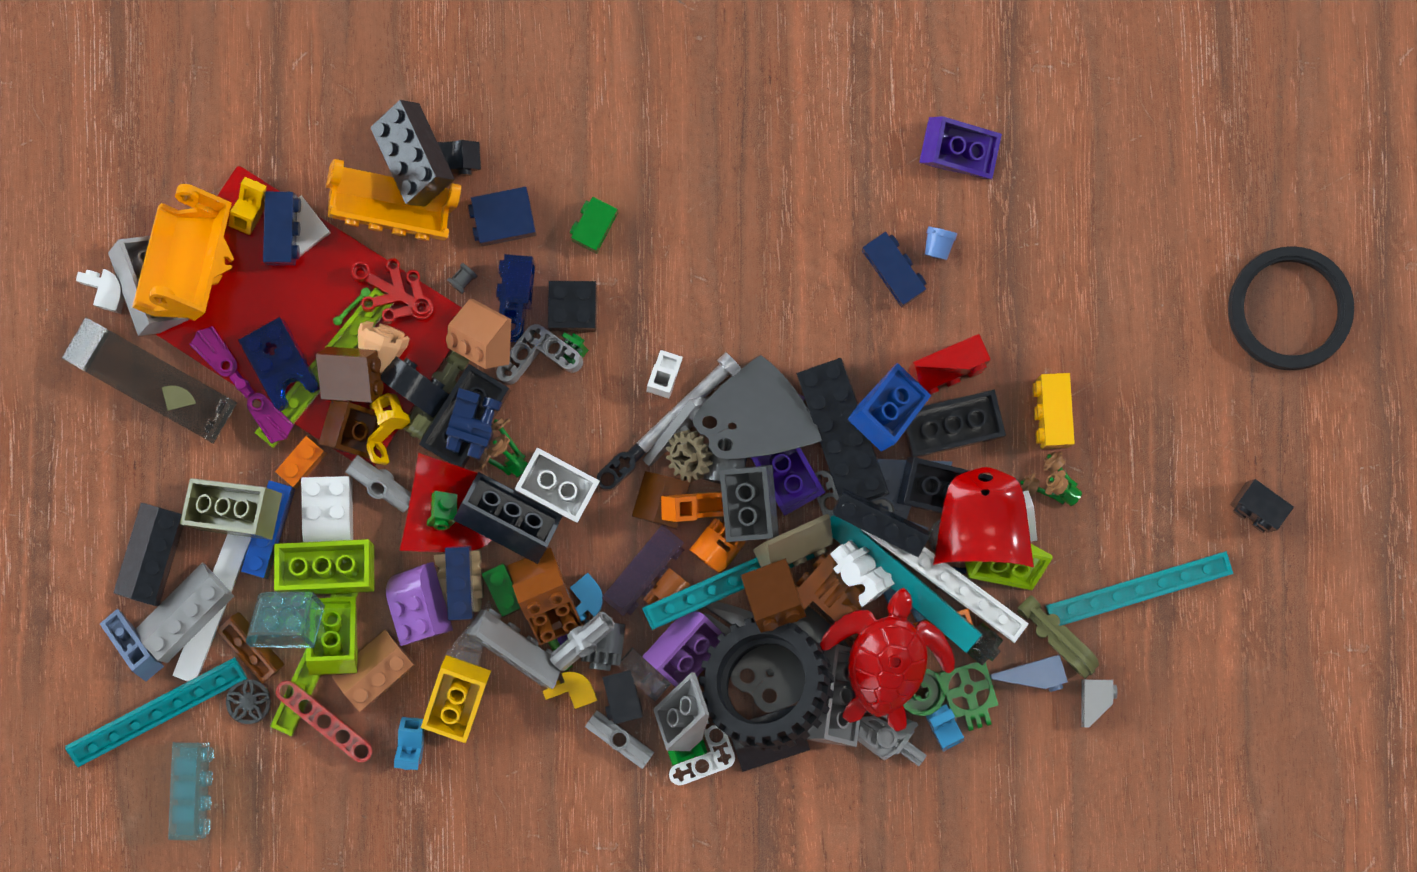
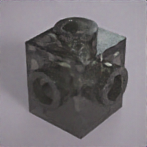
[967,622,1003,665]

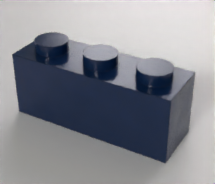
[263,191,301,266]
[861,231,927,308]
[445,546,474,620]

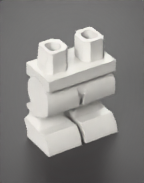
[830,540,895,607]

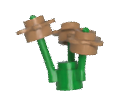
[1020,451,1082,506]

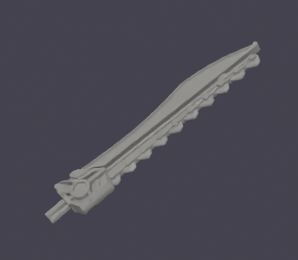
[703,601,927,767]

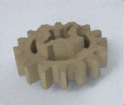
[666,429,713,482]

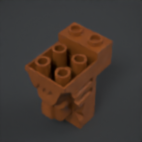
[507,547,583,646]
[796,553,865,642]

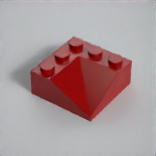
[908,334,991,395]

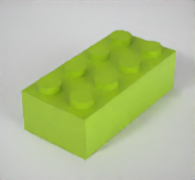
[274,539,374,596]

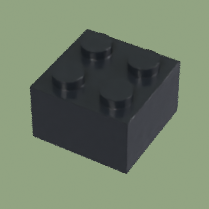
[548,281,597,332]
[1230,479,1294,533]

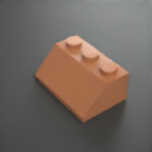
[446,299,511,369]
[332,629,416,712]

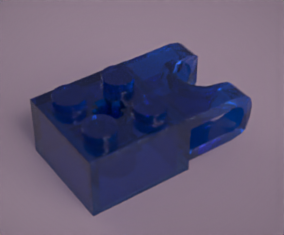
[496,254,536,342]
[238,317,320,412]

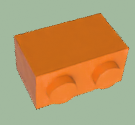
[275,436,328,489]

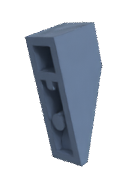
[100,609,164,681]
[990,655,1068,692]

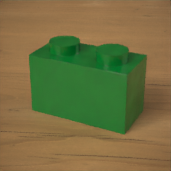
[570,197,618,254]
[482,564,521,617]

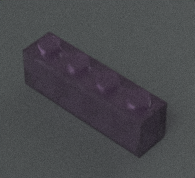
[602,525,684,616]

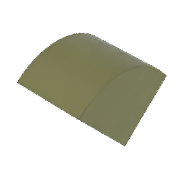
[162,385,196,410]

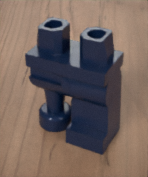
[446,388,502,460]

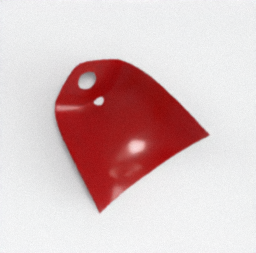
[400,453,492,552]
[933,467,1034,567]

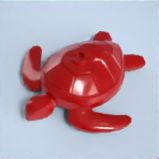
[820,588,955,731]

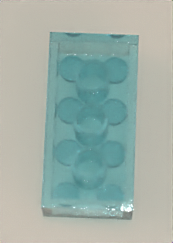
[168,741,213,841]

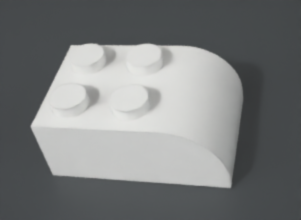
[515,448,600,523]
[301,476,353,542]

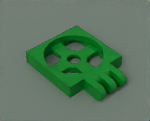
[939,660,999,731]

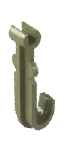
[404,350,470,440]
[1017,595,1099,679]

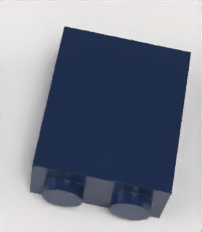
[468,187,537,247]

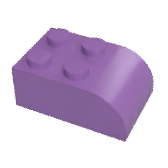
[386,562,453,646]
[642,611,722,687]

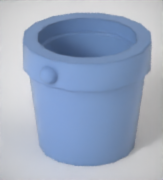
[925,226,957,260]

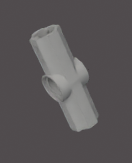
[345,455,411,513]
[550,612,615,671]
[585,710,654,769]

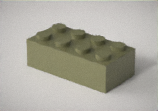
[180,478,282,540]

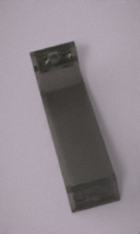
[62,317,237,444]

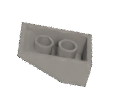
[653,672,709,751]

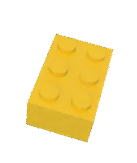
[1032,373,1075,449]
[421,655,491,743]

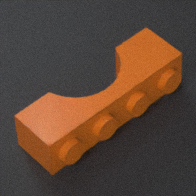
[661,491,724,522]

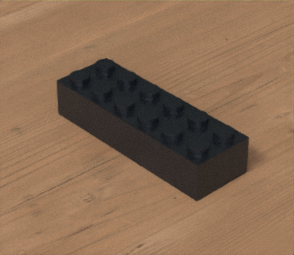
[796,358,889,501]

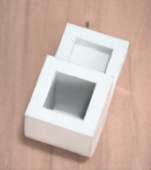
[76,269,125,314]
[646,350,683,399]

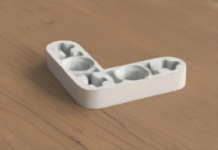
[669,703,735,785]

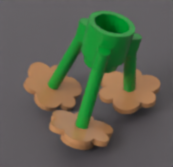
[478,418,528,478]

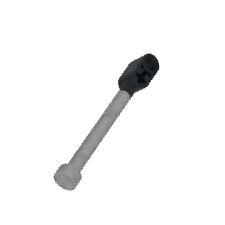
[597,352,741,491]

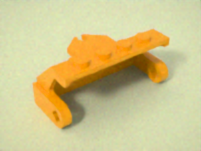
[326,159,461,241]
[132,184,234,321]

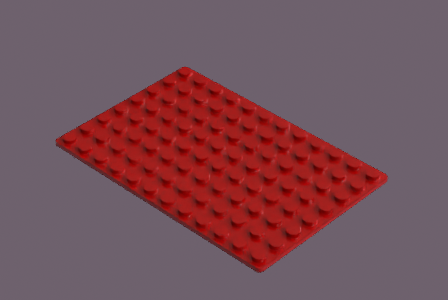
[155,166,462,467]

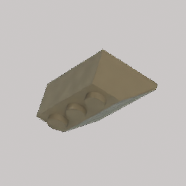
[753,514,833,567]

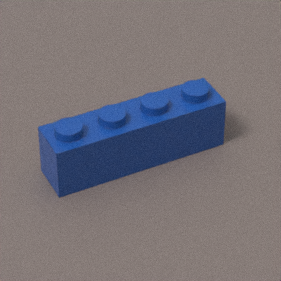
[241,480,295,579]

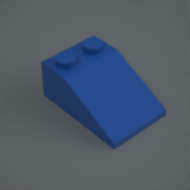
[848,363,931,452]

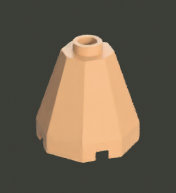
[358,321,410,376]

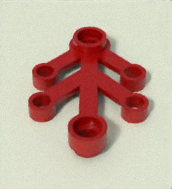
[351,258,433,324]

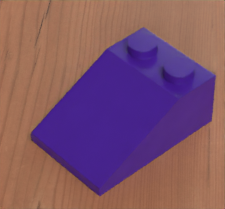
[919,116,1002,179]
[750,448,825,516]

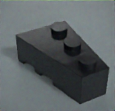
[602,670,644,724]

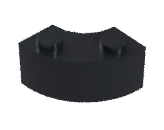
[438,140,481,177]
[381,356,450,418]

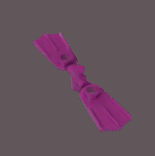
[190,326,294,444]

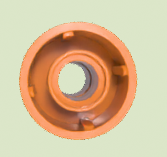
[689,518,746,574]

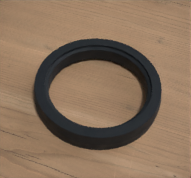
[1228,246,1354,370]

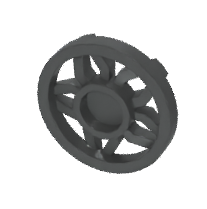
[226,679,271,724]

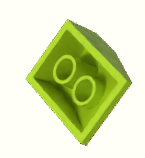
[965,544,1053,590]
[306,597,358,675]

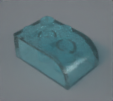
[246,592,325,648]

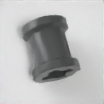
[447,263,478,294]

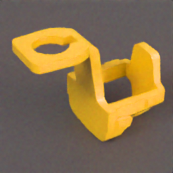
[366,393,410,465]

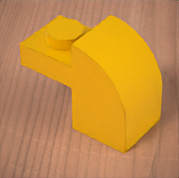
[228,177,267,235]
[543,672,598,709]

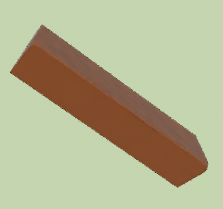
[217,612,284,684]

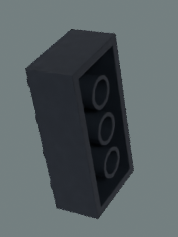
[370,100,455,207]
[419,364,511,468]
[905,389,1006,458]
[897,457,993,514]

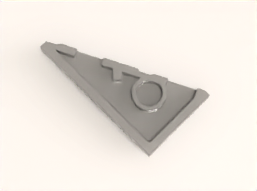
[643,396,710,466]

